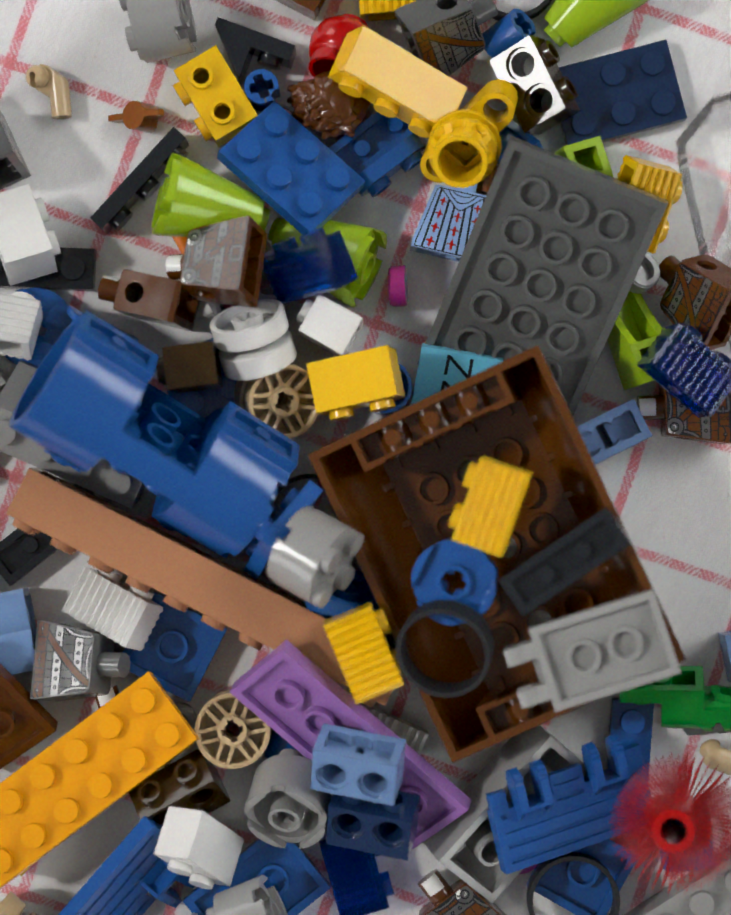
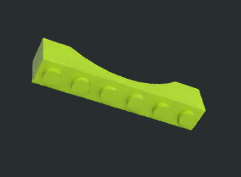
[555,136,679,391]

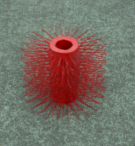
[609,753,731,895]

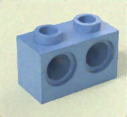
[577,399,652,465]
[311,723,406,806]

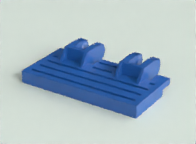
[486,734,651,874]
[58,816,195,915]

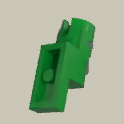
[620,666,731,736]

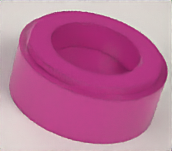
[388,265,408,307]

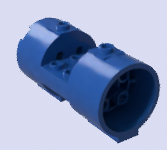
[9,310,300,559]

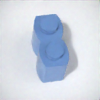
[0,587,37,675]

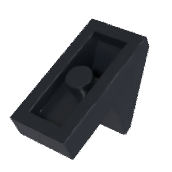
[215,17,296,85]

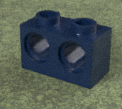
[326,791,420,861]

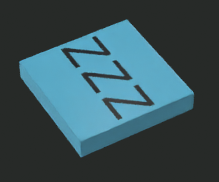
[411,343,503,405]

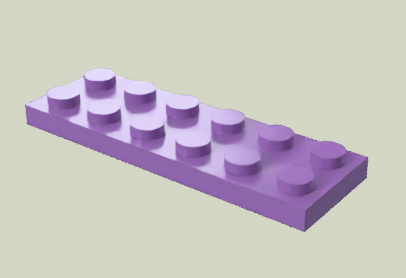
[230,640,471,849]

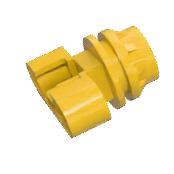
[420,79,518,188]

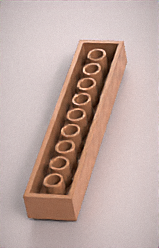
[6,467,395,707]

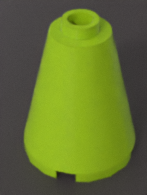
[544,0,650,48]
[152,153,270,237]
[268,217,387,308]

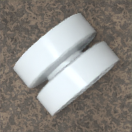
[209,299,297,381]

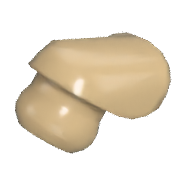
[26,64,72,119]
[700,739,731,775]

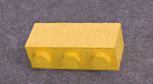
[328,25,467,138]

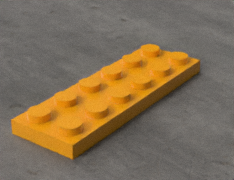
[0,671,200,889]

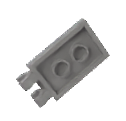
[503,588,681,712]

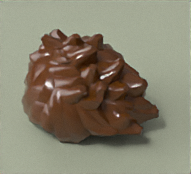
[287,71,371,140]

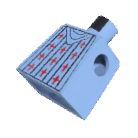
[410,183,486,262]

